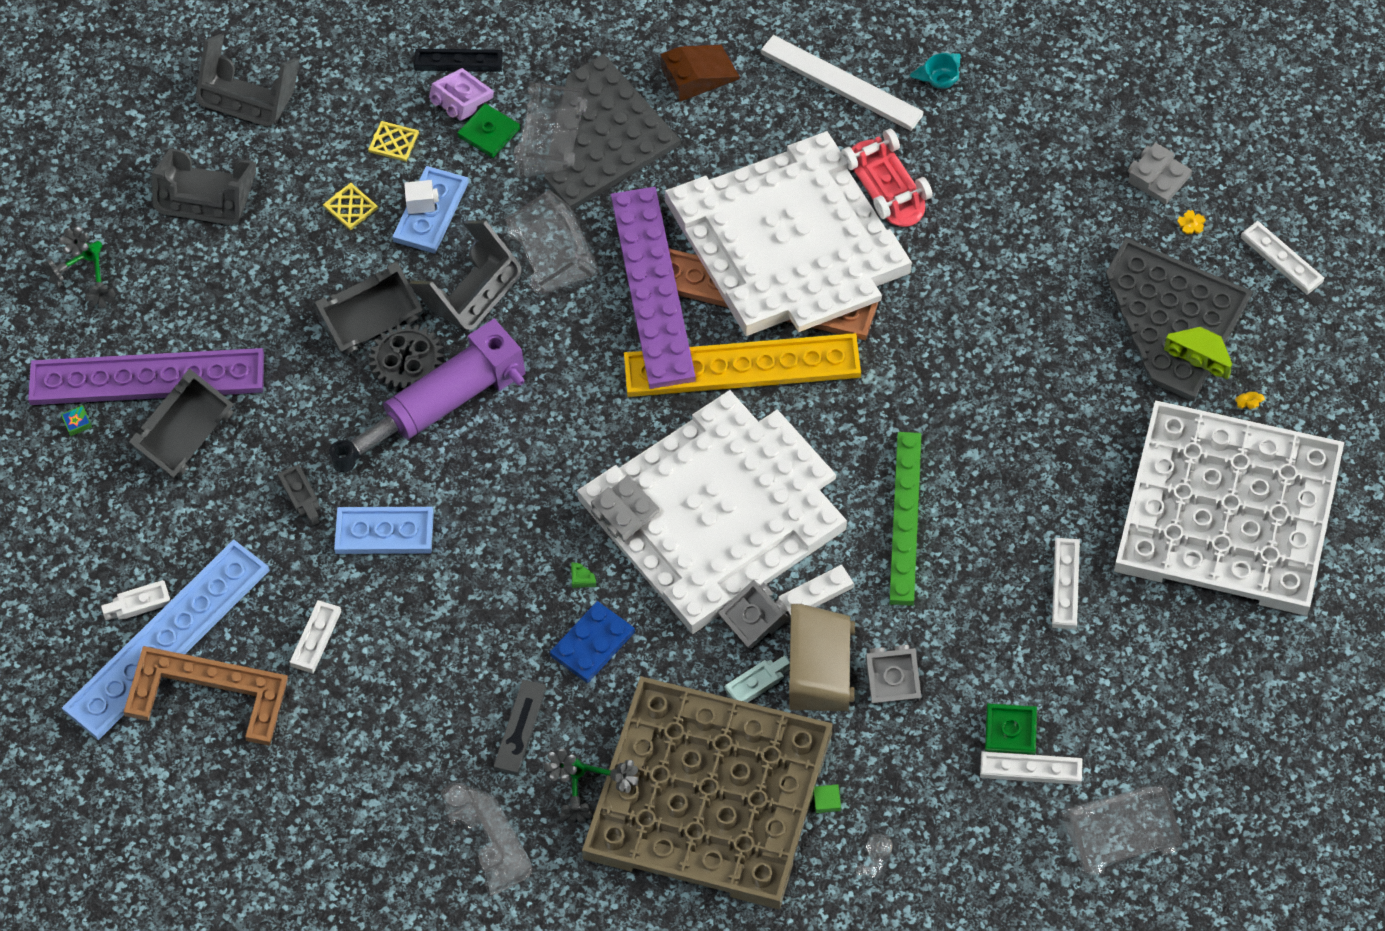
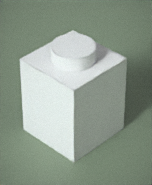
[405,180,439,214]

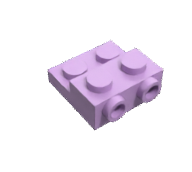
[429,68,494,120]

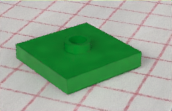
[457,103,521,158]
[985,703,1037,755]

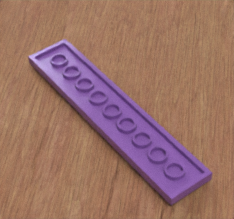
[611,187,696,389]
[28,348,264,405]

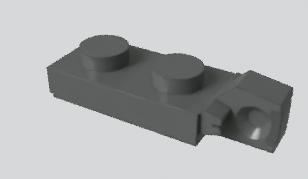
[277,464,320,526]

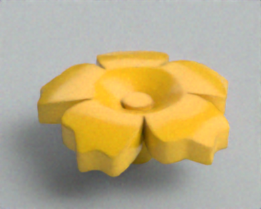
[1177,210,1206,234]
[1235,392,1265,409]

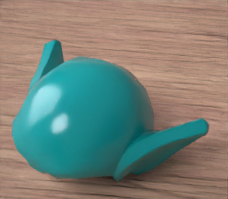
[910,53,961,89]

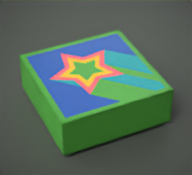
[61,405,92,436]

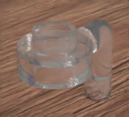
[856,834,892,878]

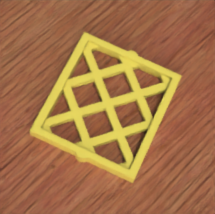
[368,121,419,162]
[323,183,378,230]

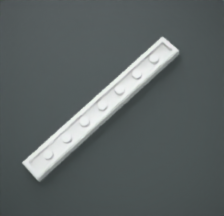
[761,35,923,131]

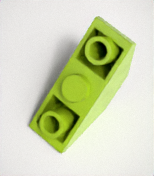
[1164,327,1232,380]

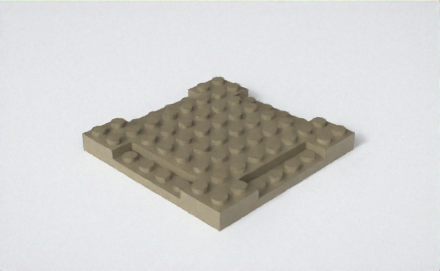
[582,676,833,910]

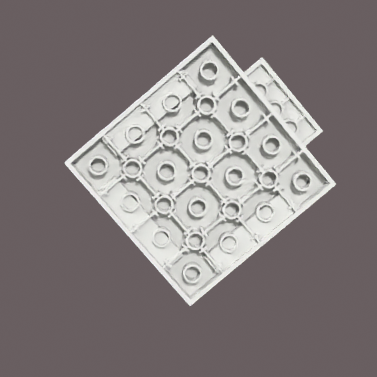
[665,131,912,336]
[577,390,847,634]

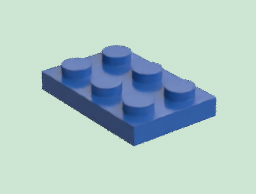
[550,601,635,684]

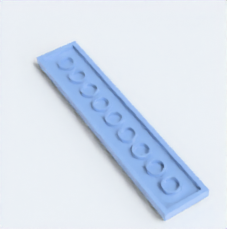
[62,539,270,740]

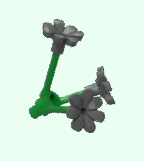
[41,226,116,309]
[544,748,639,823]

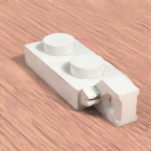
[101,580,171,620]

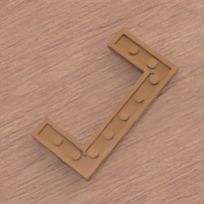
[124,646,288,746]

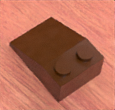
[660,45,740,102]

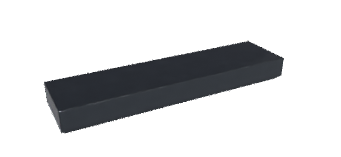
[414,48,503,72]

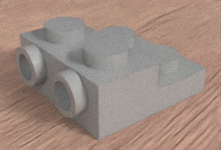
[1128,142,1192,205]
[591,475,660,542]
[718,580,789,649]
[865,645,921,704]

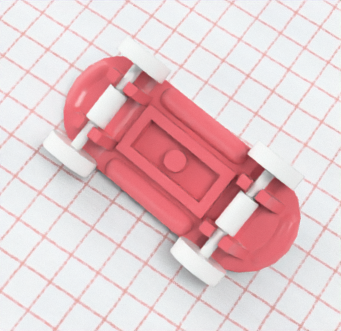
[841,128,932,227]

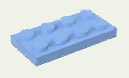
[392,166,469,254]
[334,507,434,554]

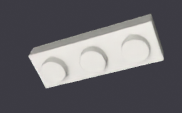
[778,565,854,620]
[290,600,341,674]

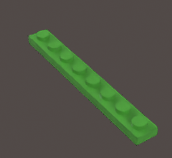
[889,432,921,606]

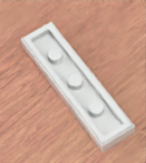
[1241,221,1324,295]
[1052,538,1080,629]
[980,751,1082,785]

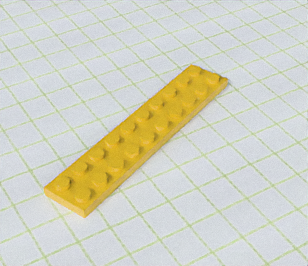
[624,333,861,397]

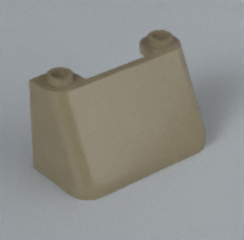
[789,604,855,711]

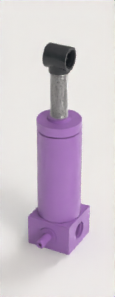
[329,318,526,472]

